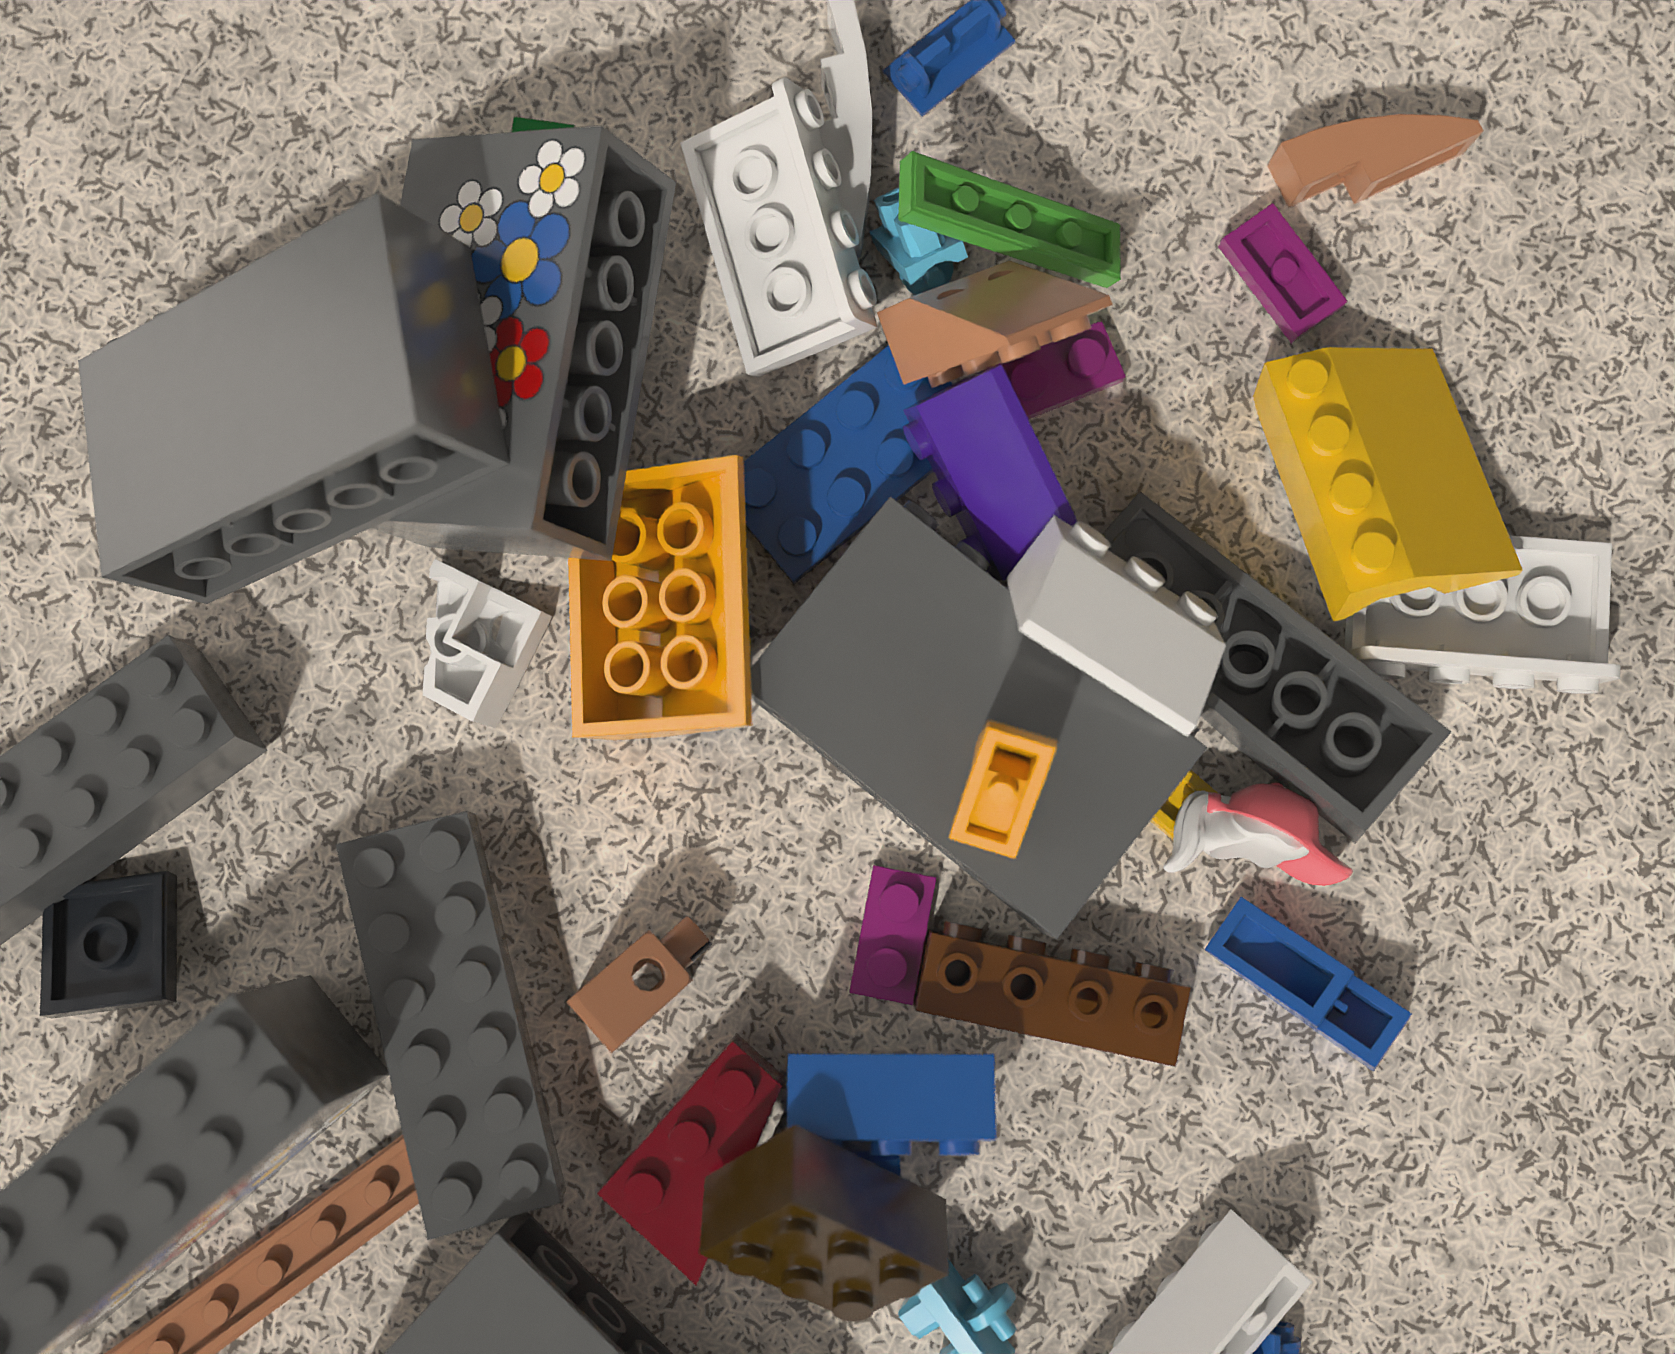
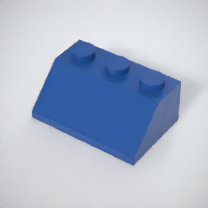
[787,1054,996,1155]

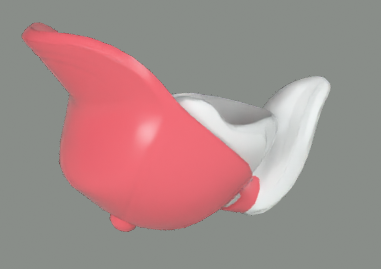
[1163,783,1353,886]

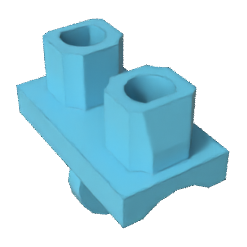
[869,187,968,295]
[898,1259,1017,1354]

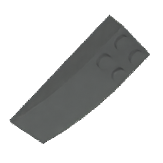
[1101,491,1452,844]

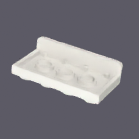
[681,77,877,377]
[1345,535,1621,694]

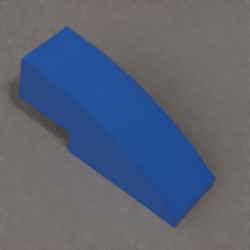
[1205,897,1412,1072]

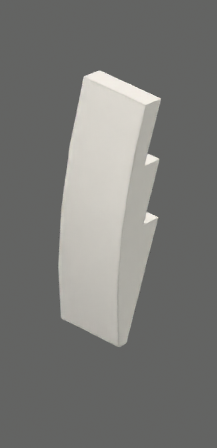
[818,0,872,258]

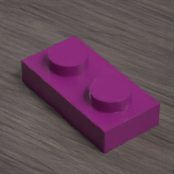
[1218,203,1348,344]
[986,321,1126,420]
[849,865,936,1005]

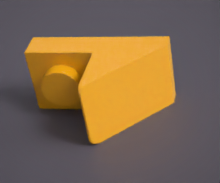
[949,720,1057,859]

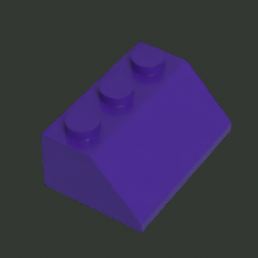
[903,364,1077,581]

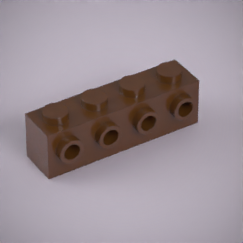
[913,921,1191,1067]

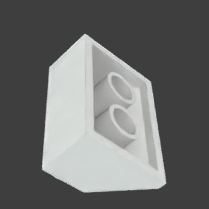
[1007,515,1226,737]

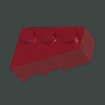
[597,1033,784,1286]

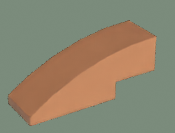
[1267,114,1484,208]

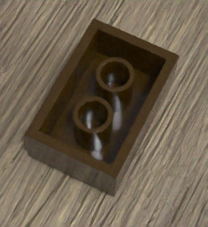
[699,1124,949,1322]

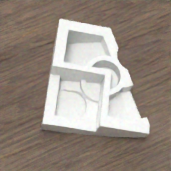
[423,559,553,729]

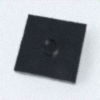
[40,871,177,1019]

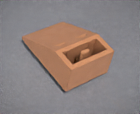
[877,260,1113,388]

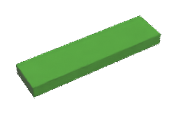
[898,151,1121,288]

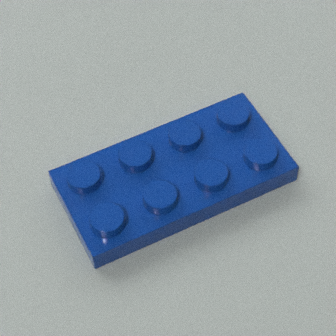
[744,345,952,584]

